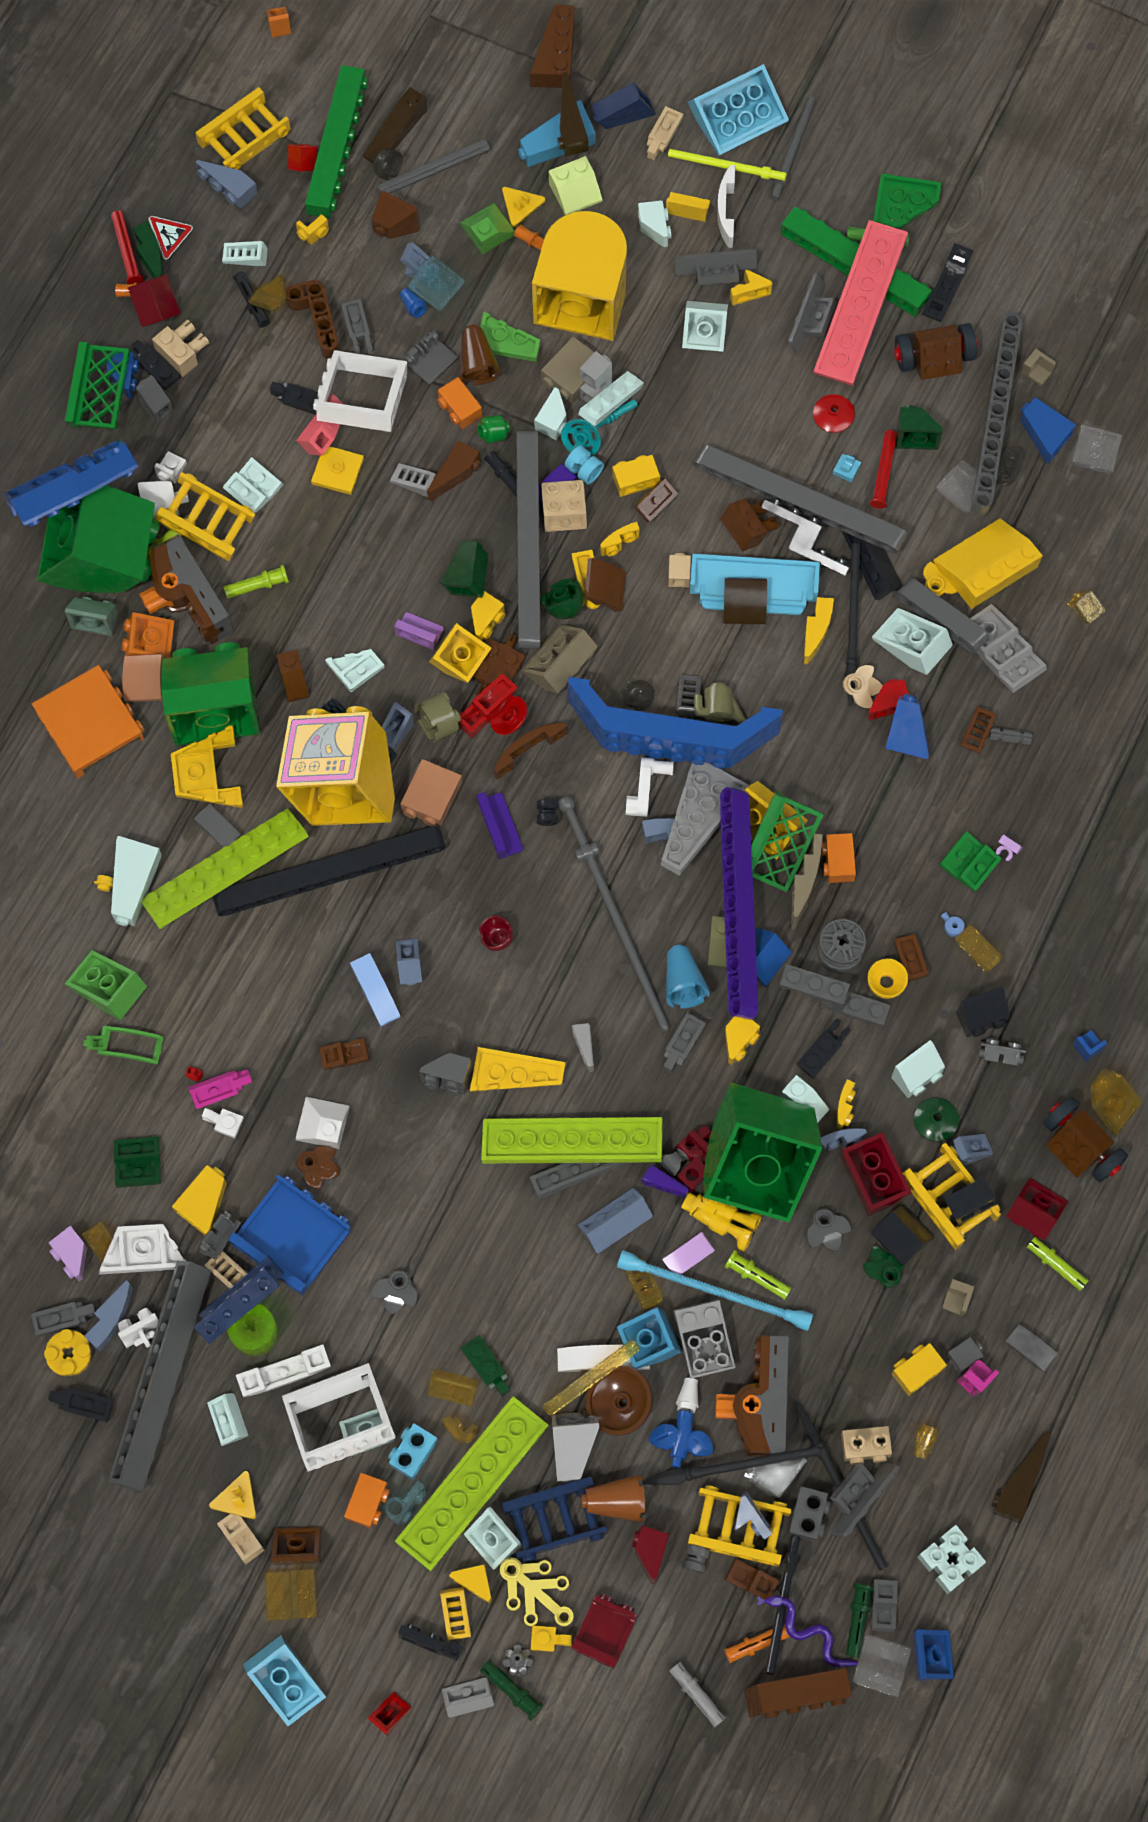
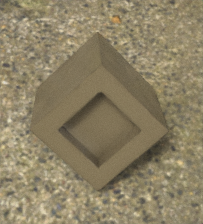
[1021,349,1056,386]
[942,1279,974,1316]

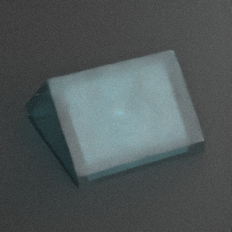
[407,255,465,311]

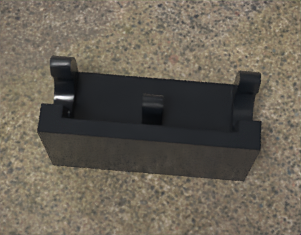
[944,1177,999,1225]

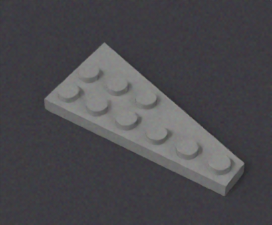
[661,762,749,876]

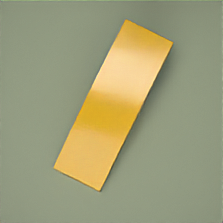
[804,597,834,664]

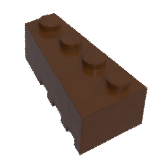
[530,5,575,88]

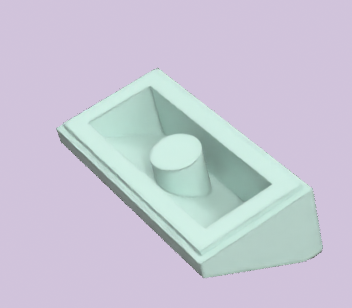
[207,1393,248,1446]

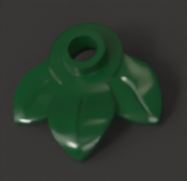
[863,1246,905,1288]

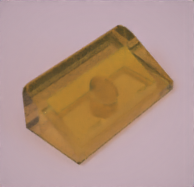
[427,1369,479,1407]

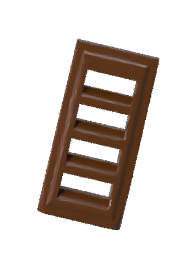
[960,706,997,754]

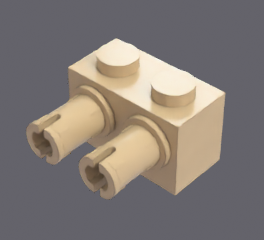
[152,320,209,377]
[841,1426,892,1465]

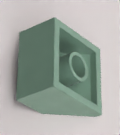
[65,597,119,636]

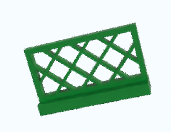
[65,342,130,430]
[751,791,824,892]

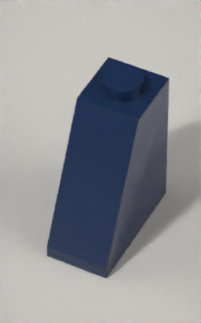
[592,82,656,129]

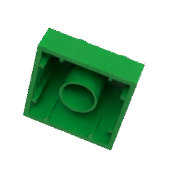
[162,642,261,746]

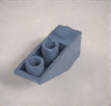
[196,160,258,209]

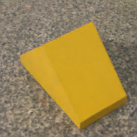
[449,1565,492,1604]

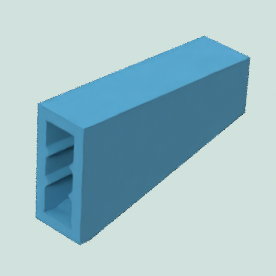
[518,100,595,167]

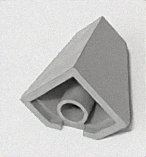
[551,1412,599,1484]

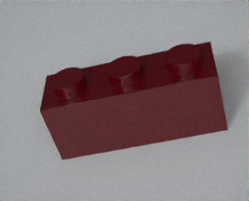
[840,1132,912,1216]

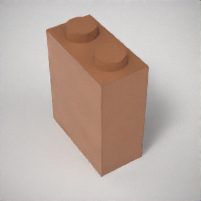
[400,759,462,827]

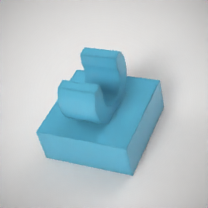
[833,454,861,483]

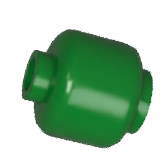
[477,415,510,444]

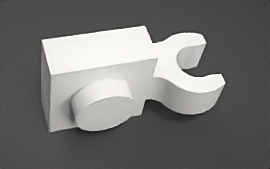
[202,1108,244,1139]

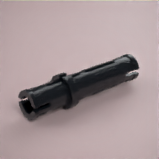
[233,271,270,328]
[484,451,517,498]

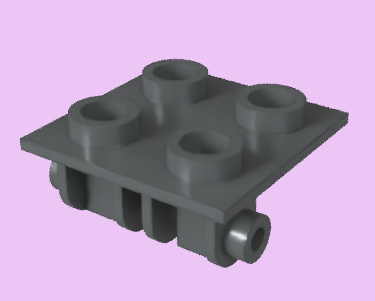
[400,331,458,385]

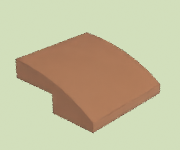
[122,654,166,702]

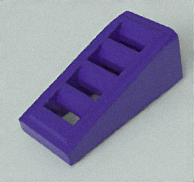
[642,1165,689,1198]

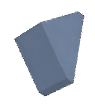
[382,702,414,749]

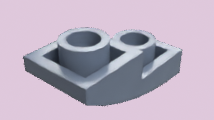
[821,1129,867,1151]

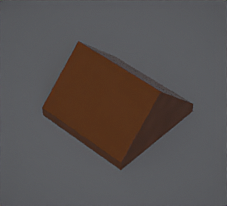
[271,1527,321,1565]

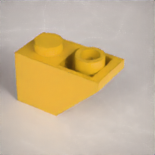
[471,591,505,641]
[725,1017,761,1065]

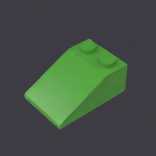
[65,950,147,1020]

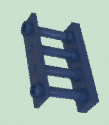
[194,1255,283,1344]
[502,1477,607,1562]

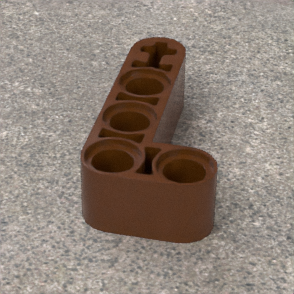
[286,280,339,359]

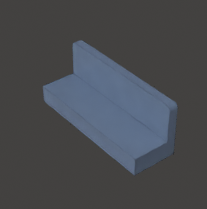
[578,1188,653,1253]

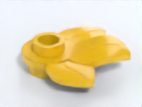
[923,562,957,596]

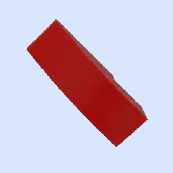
[458,673,518,739]

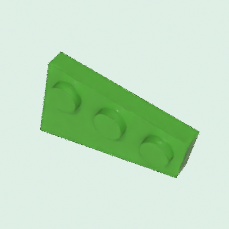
[480,312,541,362]

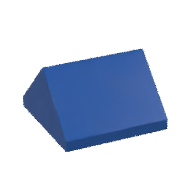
[755,927,792,987]
[913,1630,954,1681]

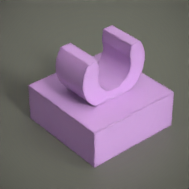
[996,835,1023,861]

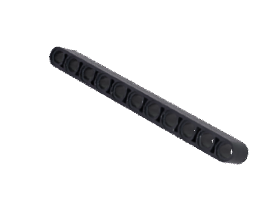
[212,826,446,916]

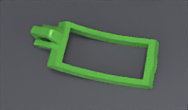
[83,1026,163,1065]

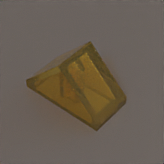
[248,275,286,312]

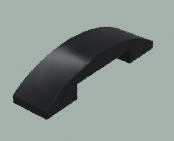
[922,243,974,322]

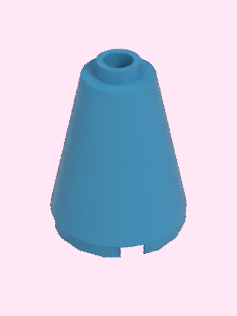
[666,945,710,1008]

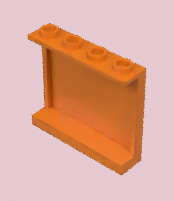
[32,665,145,779]

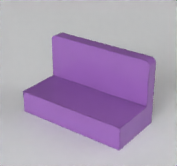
[394,612,444,650]

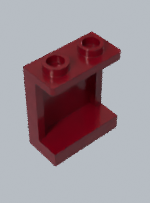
[571,1594,637,1669]

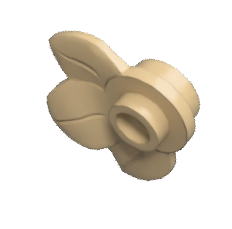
[843,665,883,708]

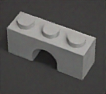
[580,351,612,403]

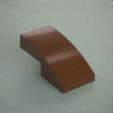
[319,1038,370,1070]
[724,1559,779,1599]

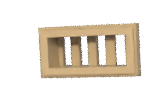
[204,1251,247,1288]

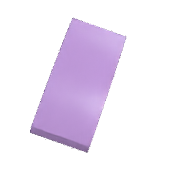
[663,1232,715,1275]

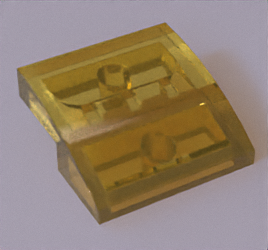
[264,1570,316,1622]

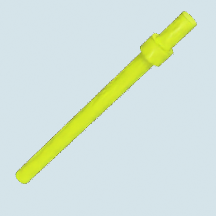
[668,149,787,181]

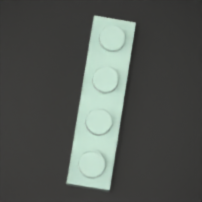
[578,371,644,426]

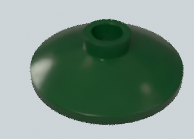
[914,1098,959,1142]

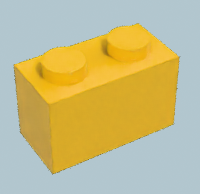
[612,455,660,497]
[892,1343,947,1396]

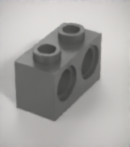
[788,1486,831,1542]

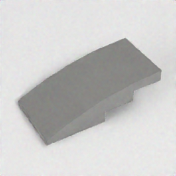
[970,604,1047,693]

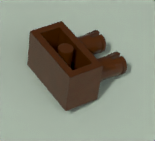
[720,498,779,552]

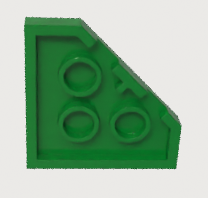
[873,173,942,229]

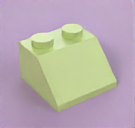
[549,156,603,215]

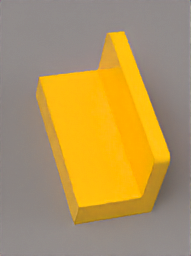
[666,192,710,222]

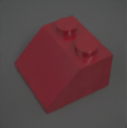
[1006,1178,1069,1241]
[632,1526,669,1585]

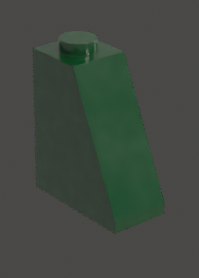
[440,540,489,598]

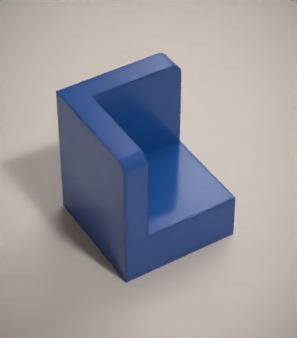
[1073,1030,1107,1062]

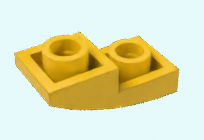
[600,522,639,556]
[836,1079,856,1131]

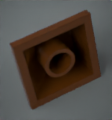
[372,190,420,239]

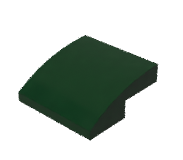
[114,1136,161,1188]

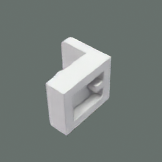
[154,451,187,484]

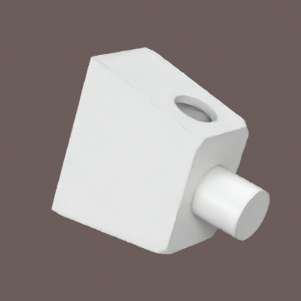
[137,481,189,523]

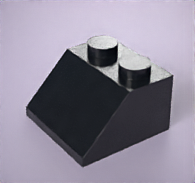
[956,986,1010,1037]

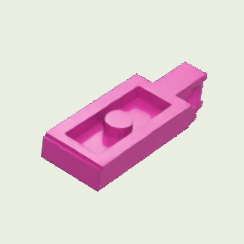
[188,1069,252,1109]

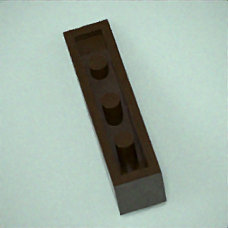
[557,72,589,157]
[363,87,427,168]
[991,1431,1051,1523]

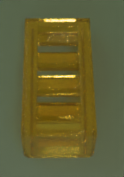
[624,1257,663,1310]

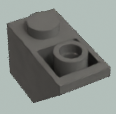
[136,375,173,423]

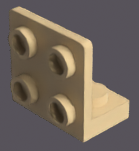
[541,480,587,532]

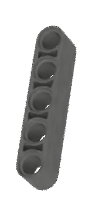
[896,578,989,653]

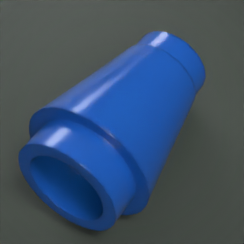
[400,288,427,318]

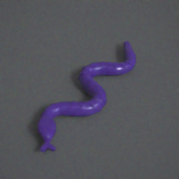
[757,1595,858,1668]

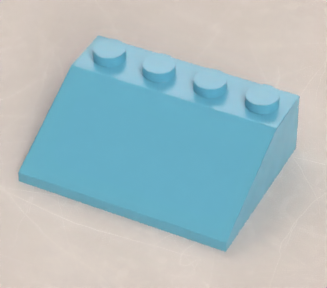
[688,64,789,156]

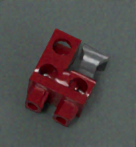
[660,1126,711,1193]

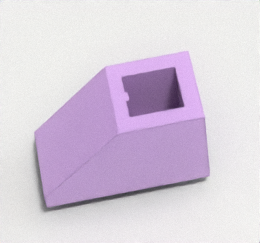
[49,1226,87,1281]

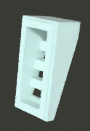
[222,241,268,266]

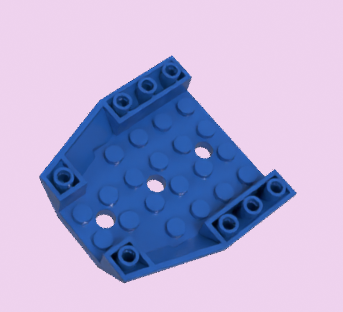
[3,440,138,527]

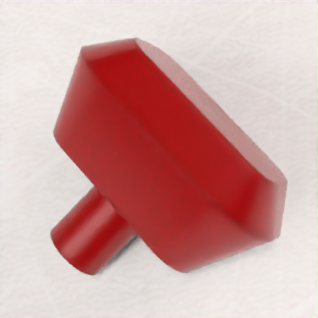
[185,1066,203,1081]

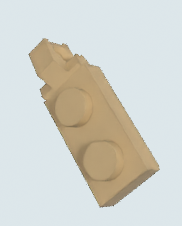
[647,107,684,160]

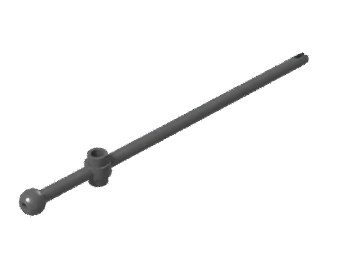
[558,796,669,1031]

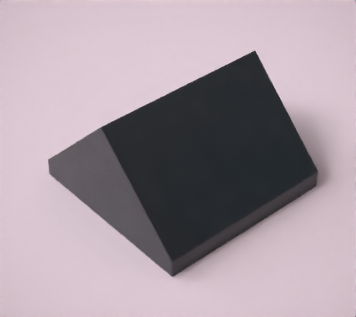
[871,1204,935,1266]

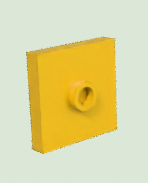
[311,446,364,495]

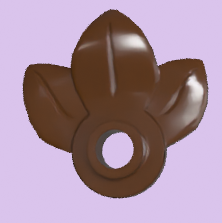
[297,1146,340,1189]

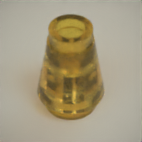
[913,1424,939,1459]

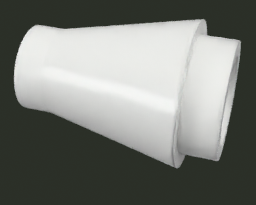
[676,1378,698,1413]

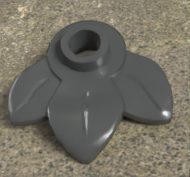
[807,1208,851,1251]
[372,1270,417,1315]

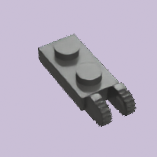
[341,299,373,354]

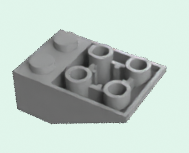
[673,1300,735,1379]

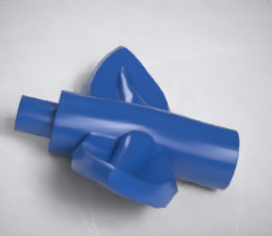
[649,1411,713,1468]

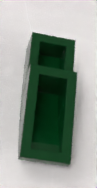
[133,220,164,278]

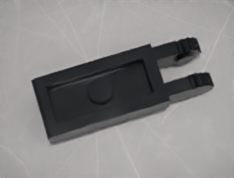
[796,1019,851,1079]

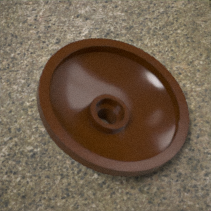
[586,1366,653,1436]

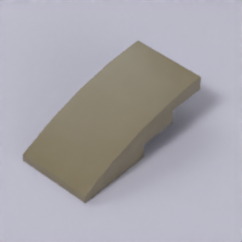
[791,834,823,930]

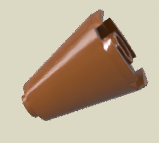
[581,1475,645,1522]

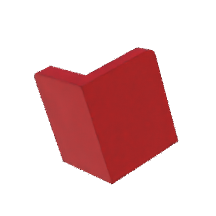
[288,144,317,172]

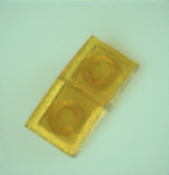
[955,924,1003,973]
[82,1221,113,1263]

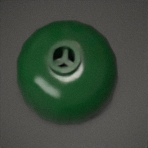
[541,578,585,619]

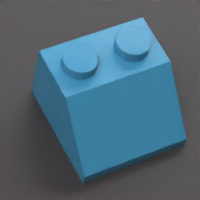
[617,1307,682,1369]

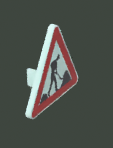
[149,216,193,260]

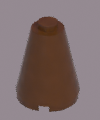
[460,325,502,386]

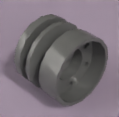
[817,919,866,974]

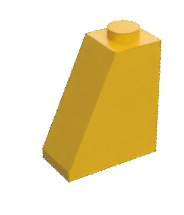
[172,1165,227,1236]

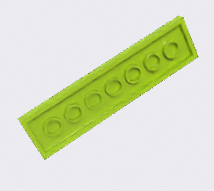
[141,808,309,929]
[481,1117,663,1164]
[395,1396,549,1572]

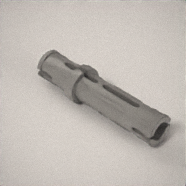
[669,1662,726,1728]

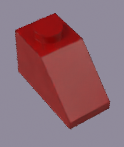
[868,679,909,721]

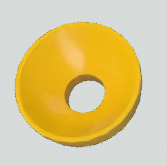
[867,959,908,999]

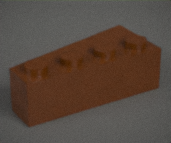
[744,1668,852,1719]

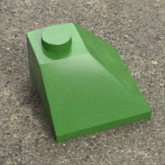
[460,203,515,254]

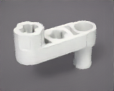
[626,757,674,817]

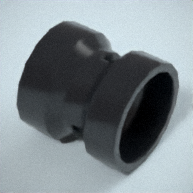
[537,799,558,826]

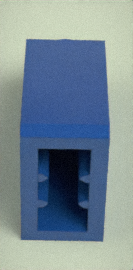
[1020,397,1076,464]
[886,694,929,759]

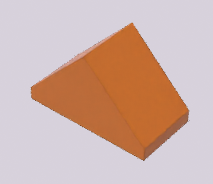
[266,6,291,38]

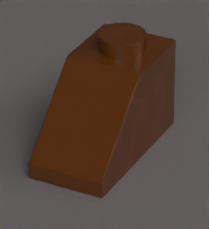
[277,649,309,702]

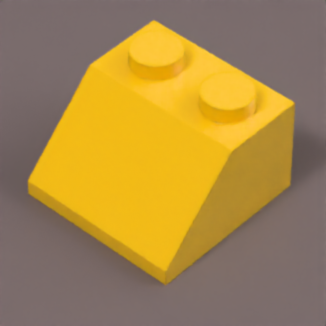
[429,623,491,683]

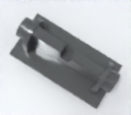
[978,1038,1026,1066]
[199,1211,241,1260]

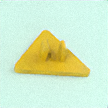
[502,187,545,227]
[209,1471,256,1519]

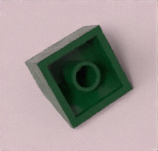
[896,405,942,450]

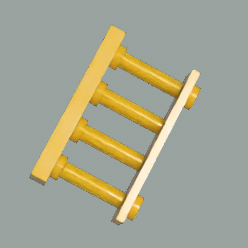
[195,87,291,170]
[155,472,255,562]
[903,1143,1001,1250]
[688,1485,791,1567]

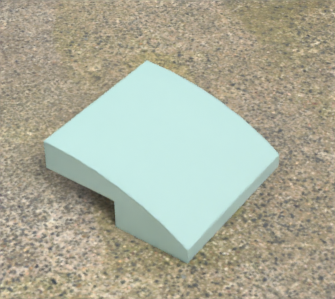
[222,457,284,513]

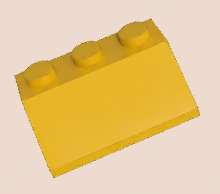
[745,781,808,860]

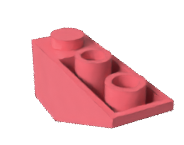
[296,394,343,455]

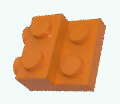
[121,612,174,658]

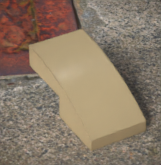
[217,1514,265,1564]

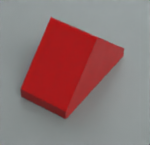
[368,1692,411,1736]

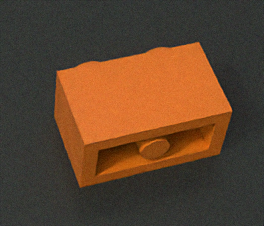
[437,377,483,430]
[821,833,856,883]
[344,1473,390,1529]

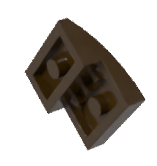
[723,578,767,624]

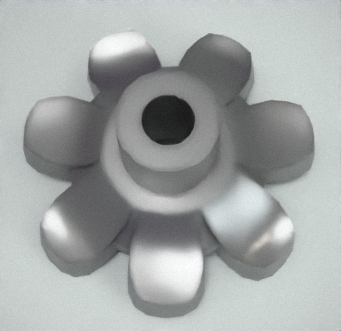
[502,1645,534,1676]

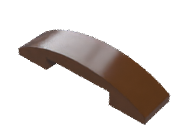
[494,723,568,780]

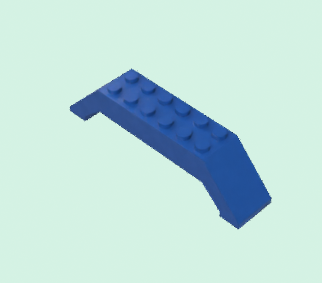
[568,677,783,769]

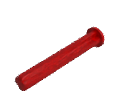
[111,210,143,284]
[870,430,897,509]

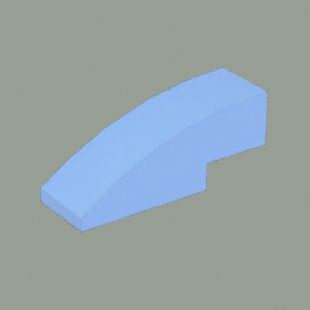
[350,953,401,1027]

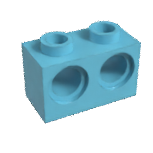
[388,1423,438,1480]

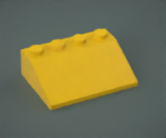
[933,518,1043,609]

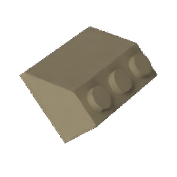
[521,624,598,694]

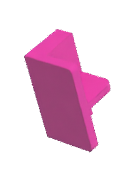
[956,1360,999,1397]

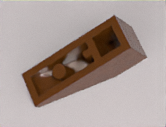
[427,441,482,501]

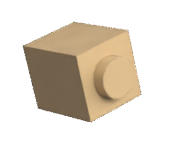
[668,553,691,588]

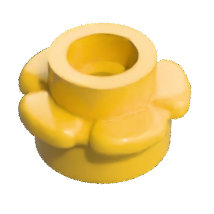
[94,875,114,892]

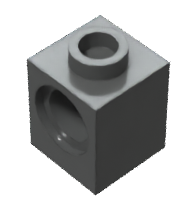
[946,1337,984,1375]

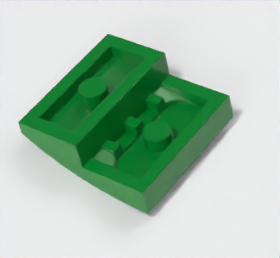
[938,831,1002,892]

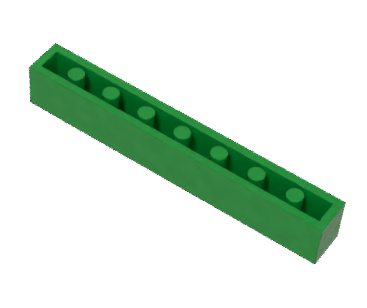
[305,65,368,219]
[780,206,932,318]

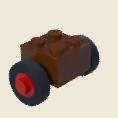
[894,323,978,380]
[1043,1097,1128,1183]

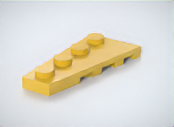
[470,1047,566,1092]

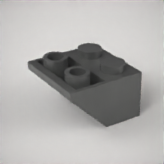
[420,1053,472,1096]

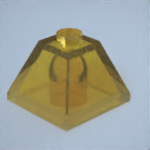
[1090,1069,1143,1136]

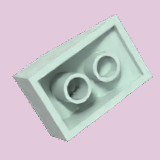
[872,608,953,675]

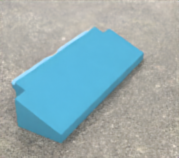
[690,554,820,615]

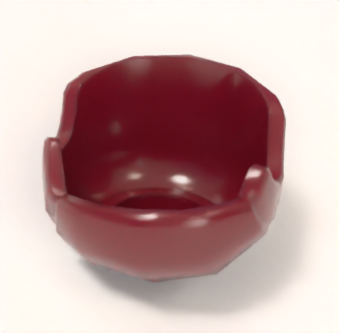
[479,915,513,951]

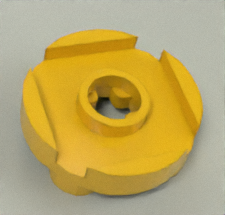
[44,1329,92,1376]

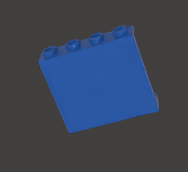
[228,1175,352,1296]

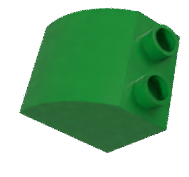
[37,485,159,593]
[703,1082,823,1223]

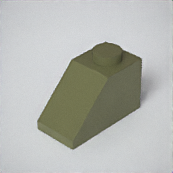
[708,916,727,968]

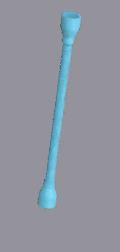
[617,1250,813,1331]

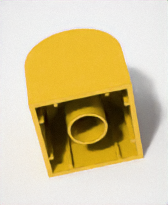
[532,211,627,341]

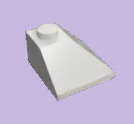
[296,1097,349,1149]

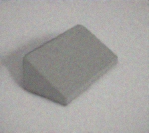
[442,1677,494,1717]

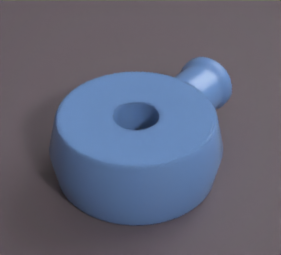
[941,912,965,937]

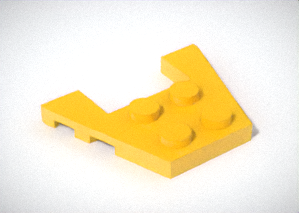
[171,725,243,808]

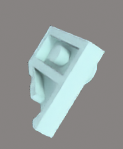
[325,649,385,692]

